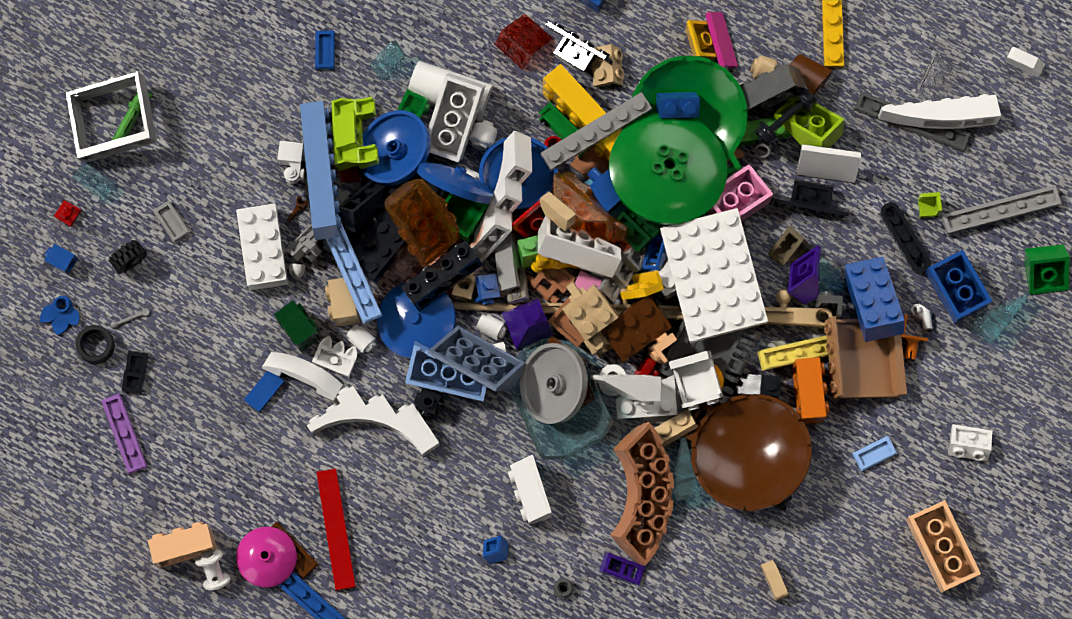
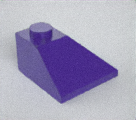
[788,246,821,304]
[502,298,553,350]

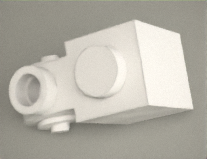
[277,141,305,184]

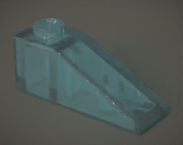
[972,293,1030,345]
[672,437,700,503]

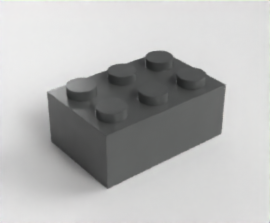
[740,63,808,115]

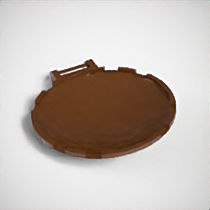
[682,394,812,511]

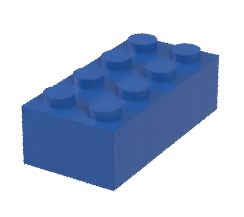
[845,257,905,342]

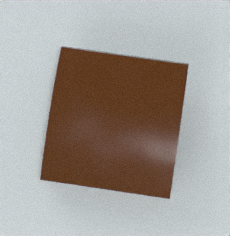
[789,54,833,97]

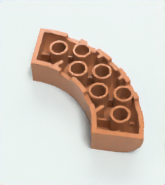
[610,422,674,566]

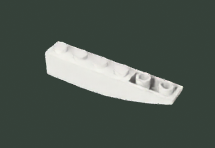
[878,94,1001,129]

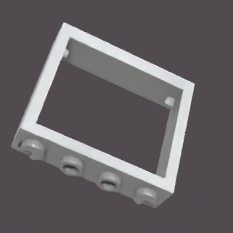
[66,71,157,163]

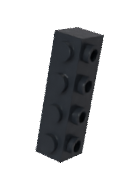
[401,240,483,311]

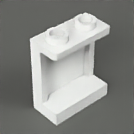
[669,350,723,411]

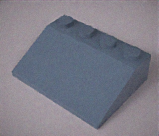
[427,326,525,391]

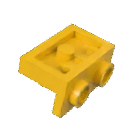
[620,270,664,300]

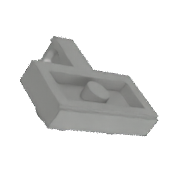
[285,223,322,261]

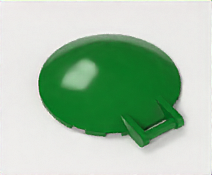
[632,56,747,177]

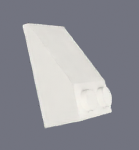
[590,374,661,405]

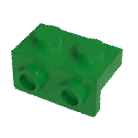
[397,89,430,118]

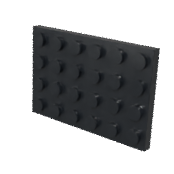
[319,173,449,283]

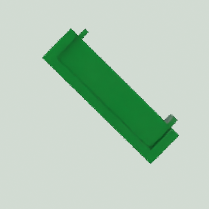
[539,102,592,158]

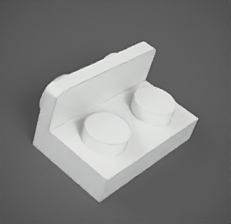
[948,424,992,461]

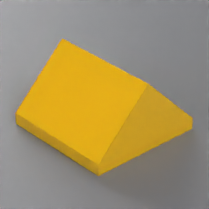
[685,20,718,61]

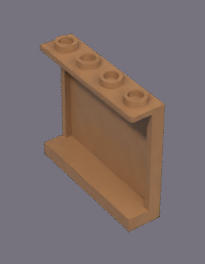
[824,316,907,399]

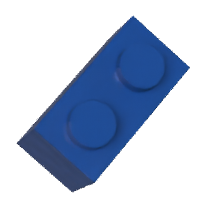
[656,92,700,118]

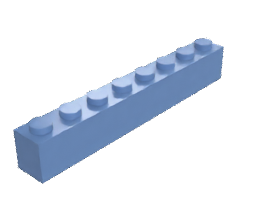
[300,101,342,240]

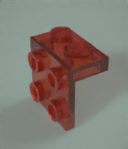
[494,14,552,70]

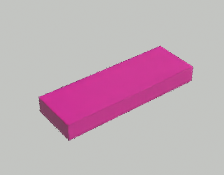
[705,12,738,69]

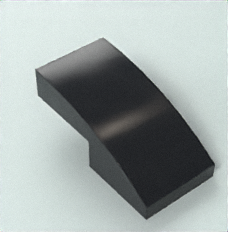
[122,350,149,394]

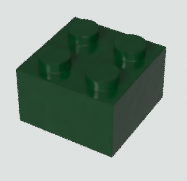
[274,300,320,353]

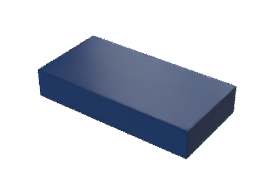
[315,31,335,70]
[244,371,285,413]

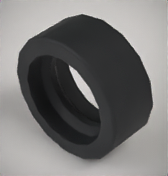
[75,325,115,364]

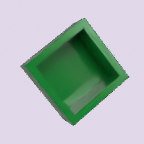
[434,193,488,243]

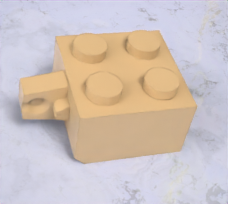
[562,281,618,341]

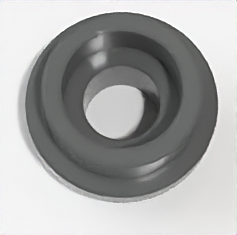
[554,578,574,599]

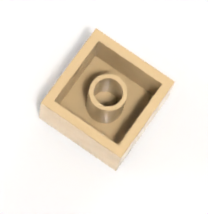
[325,278,360,327]

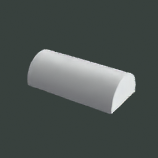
[408,61,493,122]

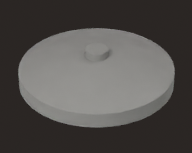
[520,343,588,424]

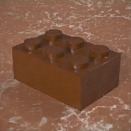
[601,295,672,362]

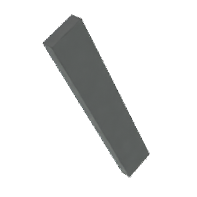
[854,92,971,152]

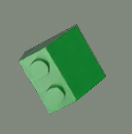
[1024,244,1070,295]

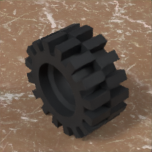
[108,240,147,274]

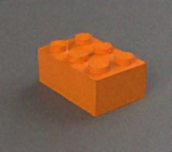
[792,357,829,424]

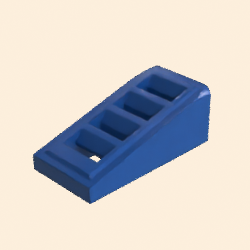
[641,234,667,271]

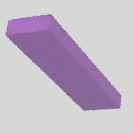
[101,393,148,475]

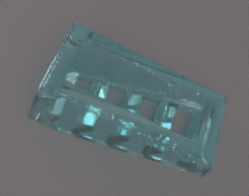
[72,163,116,202]

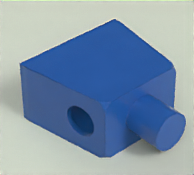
[587,167,622,217]

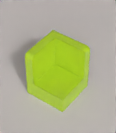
[917,192,942,218]

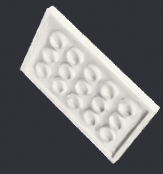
[660,208,768,343]

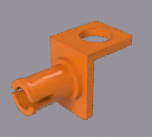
[901,314,928,360]

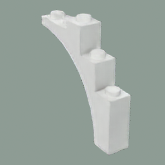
[307,386,440,456]

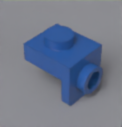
[475,274,500,305]

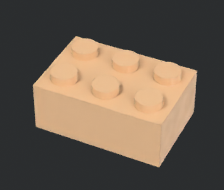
[148,522,217,568]

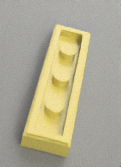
[757,335,829,371]

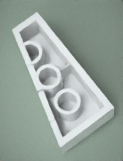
[538,215,621,278]

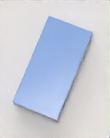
[852,436,897,472]

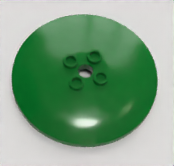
[609,112,727,225]

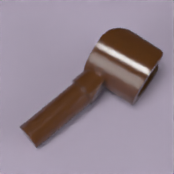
[286,196,307,222]

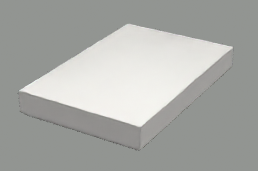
[797,145,861,183]

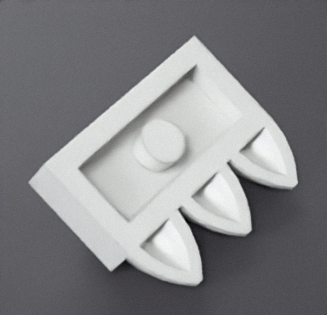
[312,336,357,378]

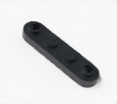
[880,202,931,274]

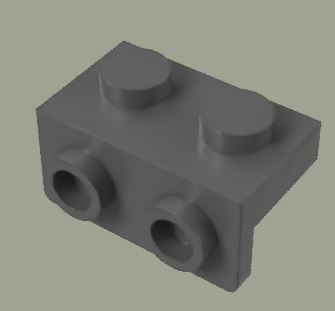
[815,292,846,319]

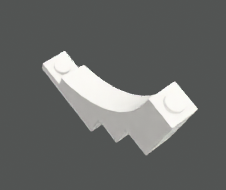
[470,130,532,262]

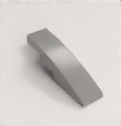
[495,213,521,292]
[598,243,649,304]

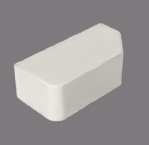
[1005,47,1045,77]

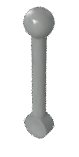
[110,308,150,329]

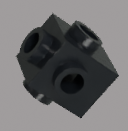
[414,388,444,417]

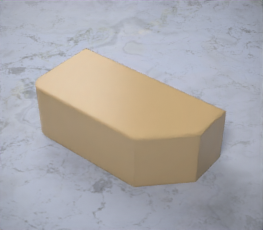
[540,192,576,231]
[760,560,788,601]

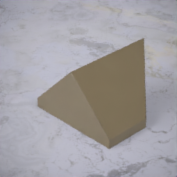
[768,226,812,266]

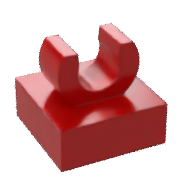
[54,200,82,227]
[633,358,660,376]

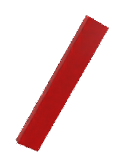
[316,468,356,591]

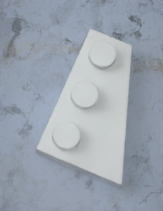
[616,375,677,419]

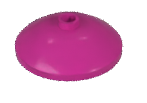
[236,527,297,588]

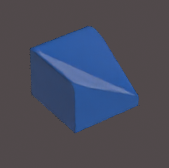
[482,535,508,564]

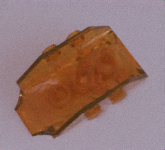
[552,172,628,244]
[385,179,459,269]

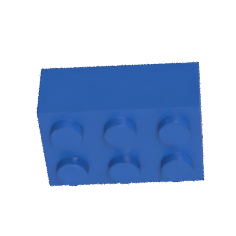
[925,250,992,324]

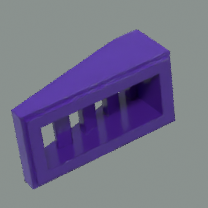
[599,552,645,586]

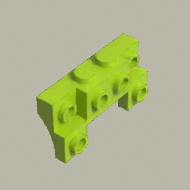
[331,96,379,171]

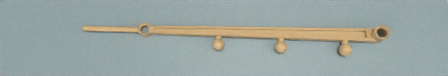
[453,287,832,329]

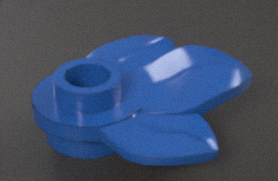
[40,296,80,335]

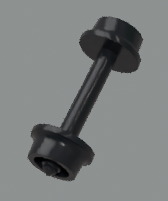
[755,89,817,146]

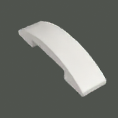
[262,352,343,401]

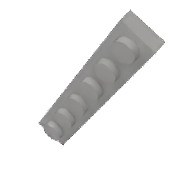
[541,92,652,171]
[941,185,1061,235]

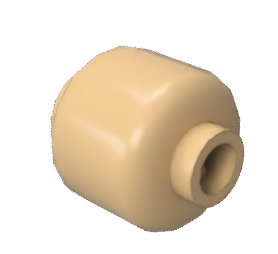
[750,55,778,79]

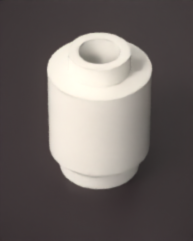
[476,314,507,340]
[346,324,376,353]

